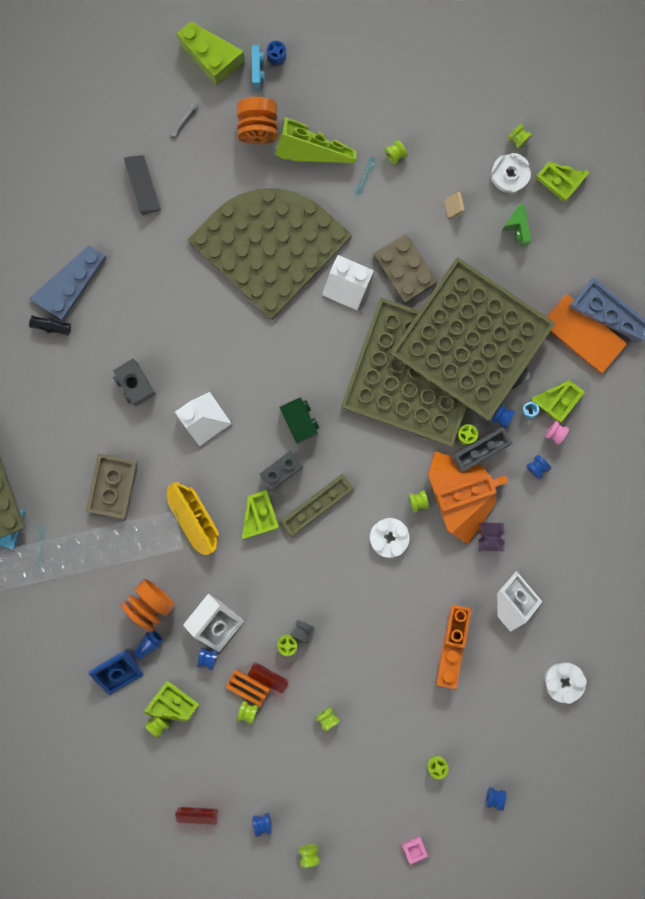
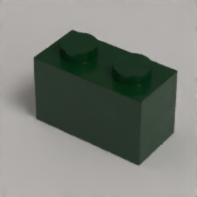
[279,397,319,444]

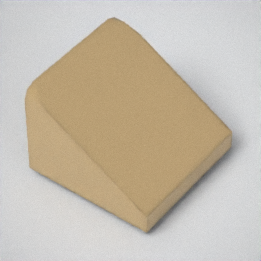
[444,192,465,218]

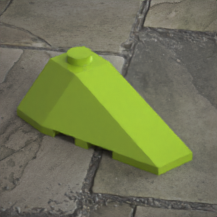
[275,117,356,163]

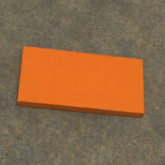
[547,294,627,374]

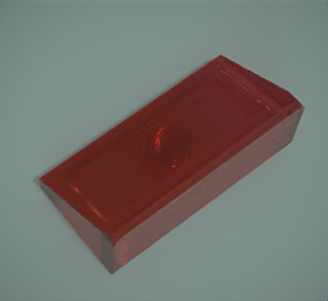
[248,662,289,693]
[175,807,218,825]

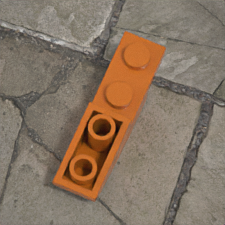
[435,605,472,690]

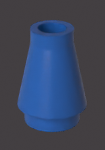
[133,631,163,660]

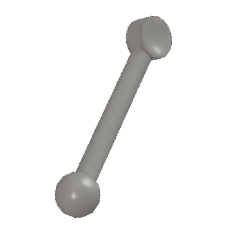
[170,103,198,137]

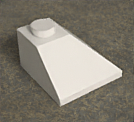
[175,392,232,446]
[497,571,542,632]

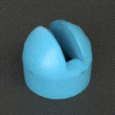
[523,402,539,419]

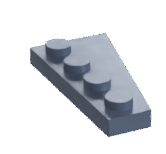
[29,245,106,321]
[569,277,645,343]

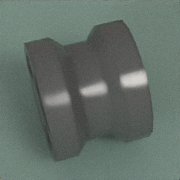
[290,620,315,643]

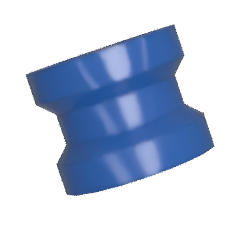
[267,40,286,66]
[491,404,515,428]
[526,455,552,480]
[197,647,218,671]
[485,787,506,811]
[253,813,272,837]

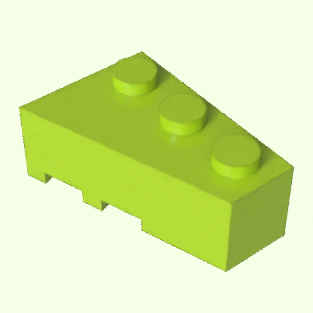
[176,22,245,86]

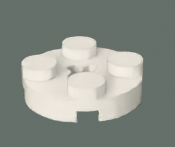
[491,153,531,194]
[370,518,410,558]
[545,662,587,704]

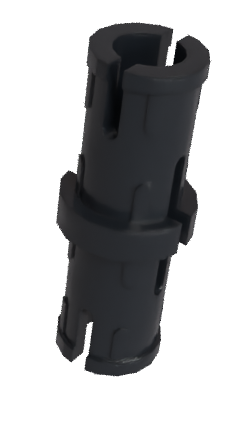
[29,315,71,336]

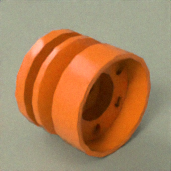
[237,97,278,145]
[121,579,175,632]

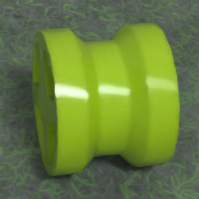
[508,124,532,149]
[384,140,408,165]
[457,424,478,445]
[408,490,429,513]
[277,634,297,656]
[236,701,258,725]
[315,706,340,732]
[145,716,170,738]
[427,755,449,779]
[298,844,320,867]

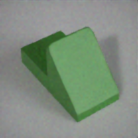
[502,203,531,248]

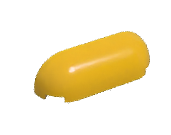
[167,482,219,555]

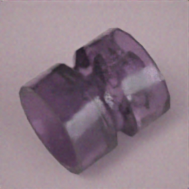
[479,523,505,551]

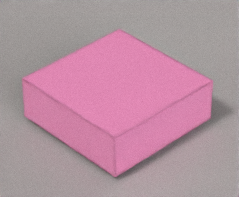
[402,836,429,865]

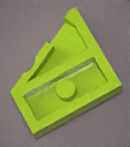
[535,162,590,203]
[143,681,199,722]

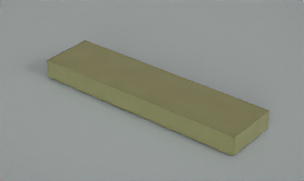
[280,474,354,537]

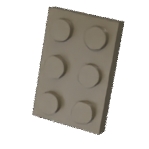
[373,234,438,304]
[86,453,138,519]

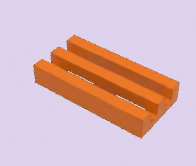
[225,669,270,707]

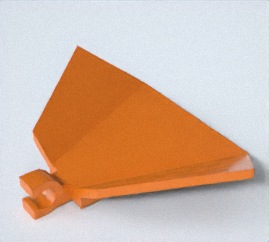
[427,451,508,545]

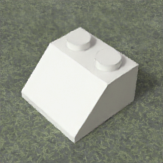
[322,255,374,311]
[183,594,244,652]

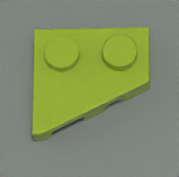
[530,380,585,424]
[242,490,279,539]

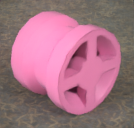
[545,420,569,445]

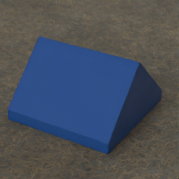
[88,648,143,695]

